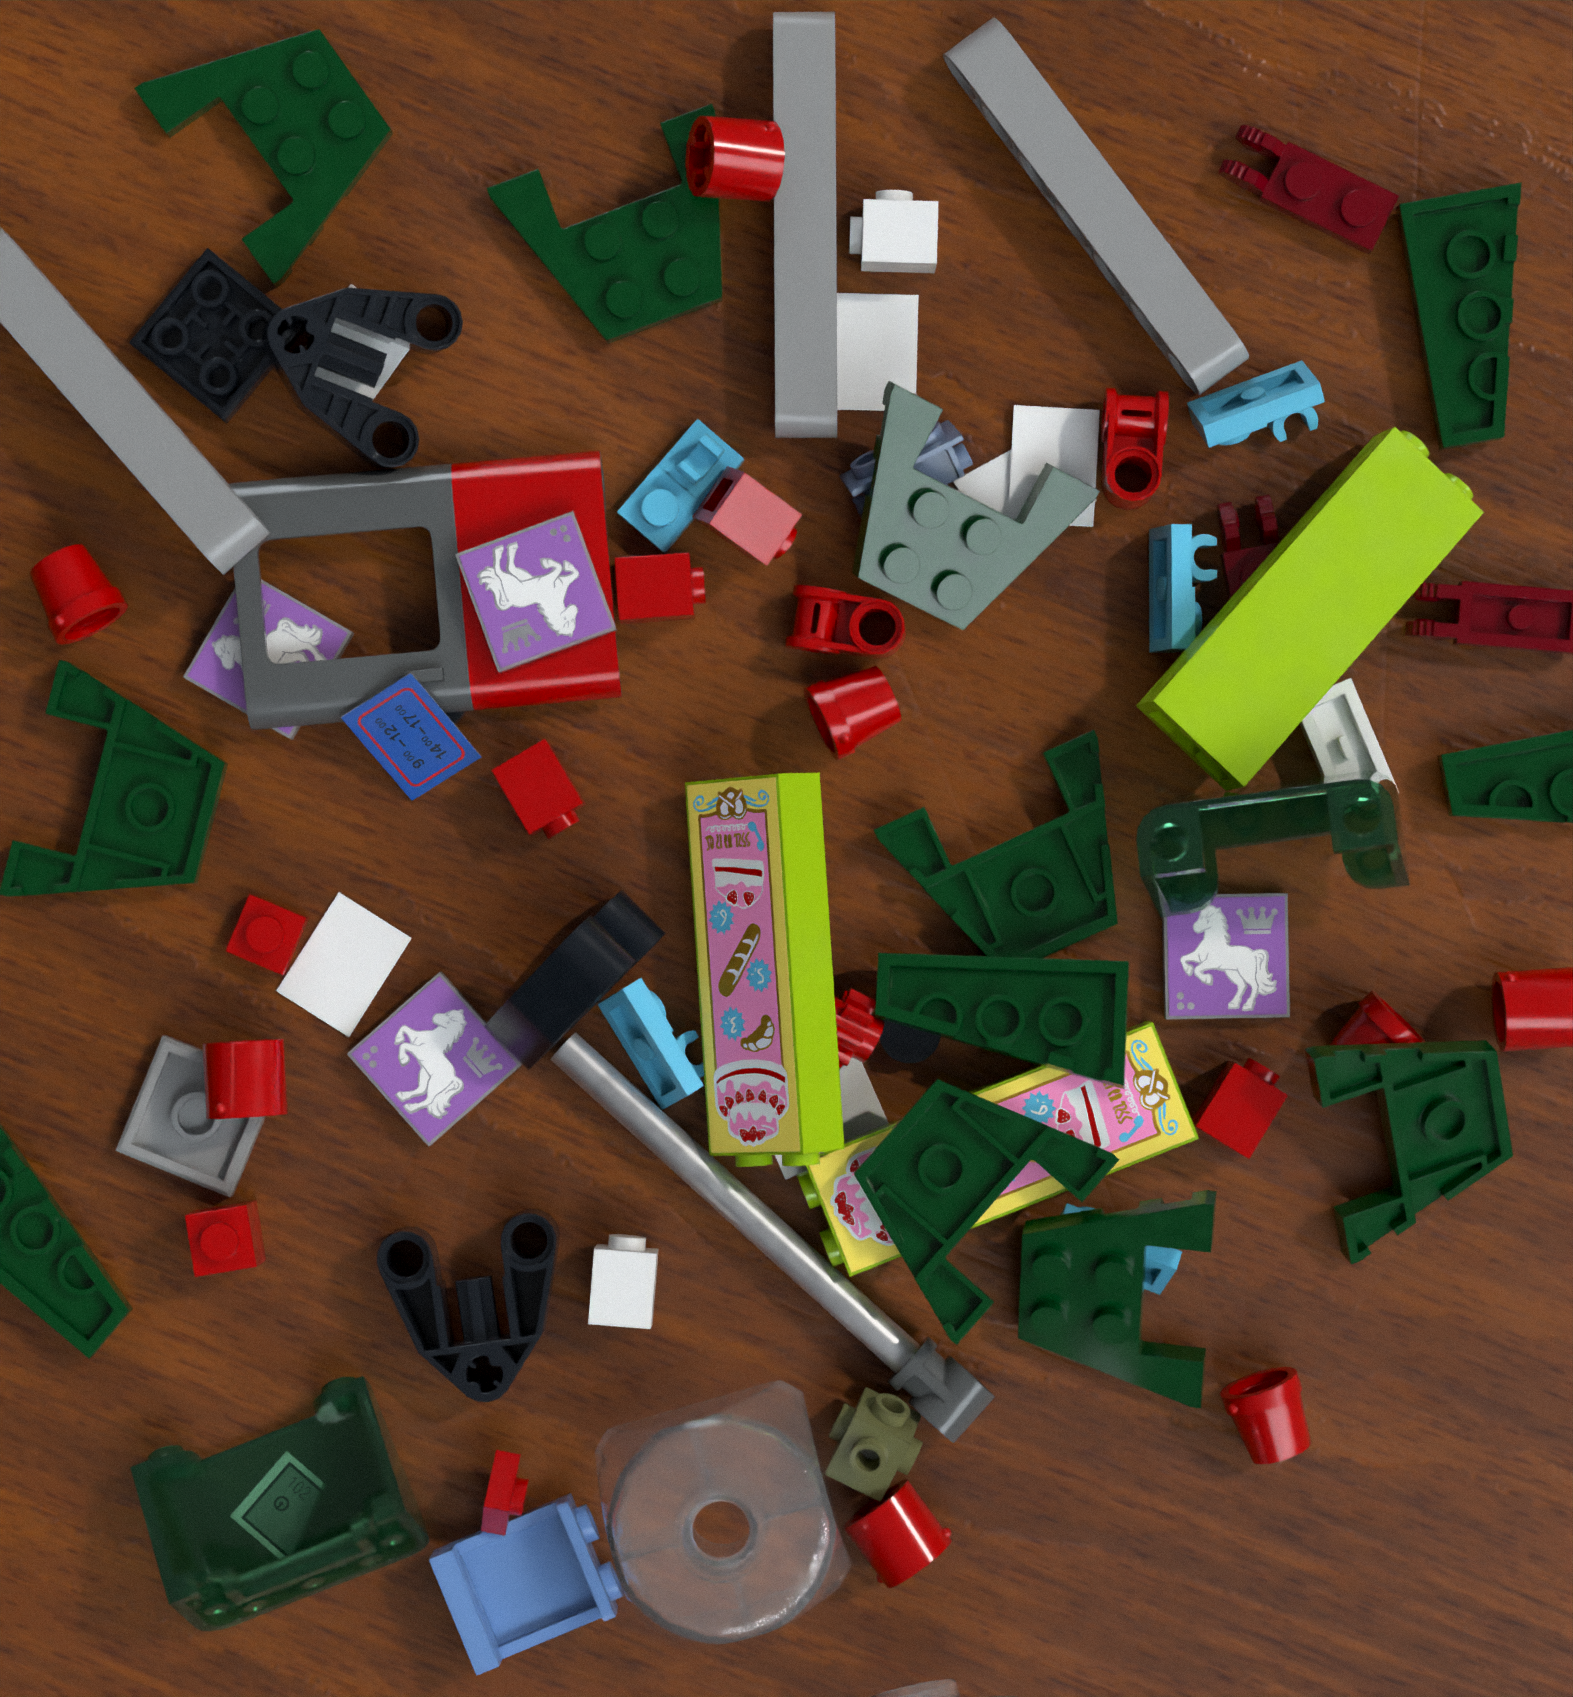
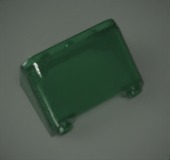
[130,1376,430,1631]

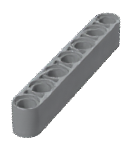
[773,12,837,438]
[943,17,1249,395]
[0,227,271,575]

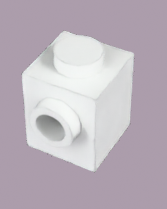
[849,190,938,273]
[588,1234,659,1329]

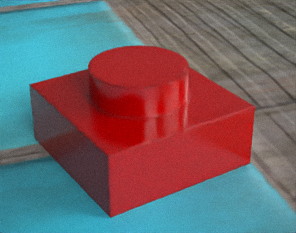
[225,894,309,975]
[481,1450,529,1536]

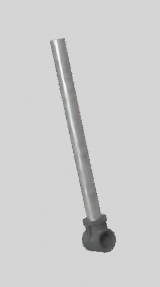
[551,1032,995,1443]

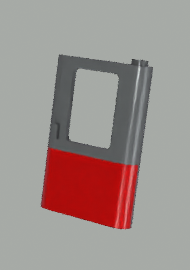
[229,450,622,730]

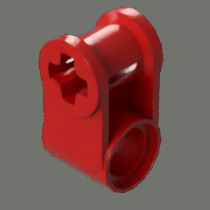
[1101,387,1169,510]
[784,585,906,659]

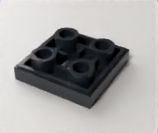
[129,248,301,423]

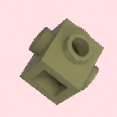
[825,1387,923,1502]

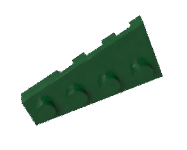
[1396,182,1522,451]
[1437,730,1573,823]
[875,953,1129,1089]
[0,1124,133,1359]

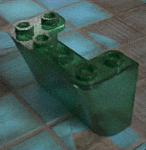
[1136,771,1410,917]

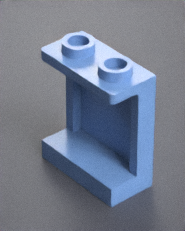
[429,1493,624,1676]

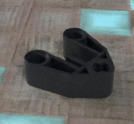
[262,287,463,469]
[484,890,666,1070]
[377,1209,560,1402]

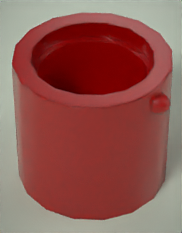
[685,115,785,202]
[1492,967,1573,1052]
[202,1039,288,1119]
[843,1479,952,1589]

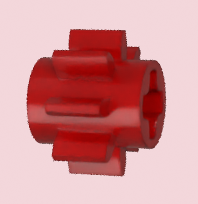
[835,988,884,1068]

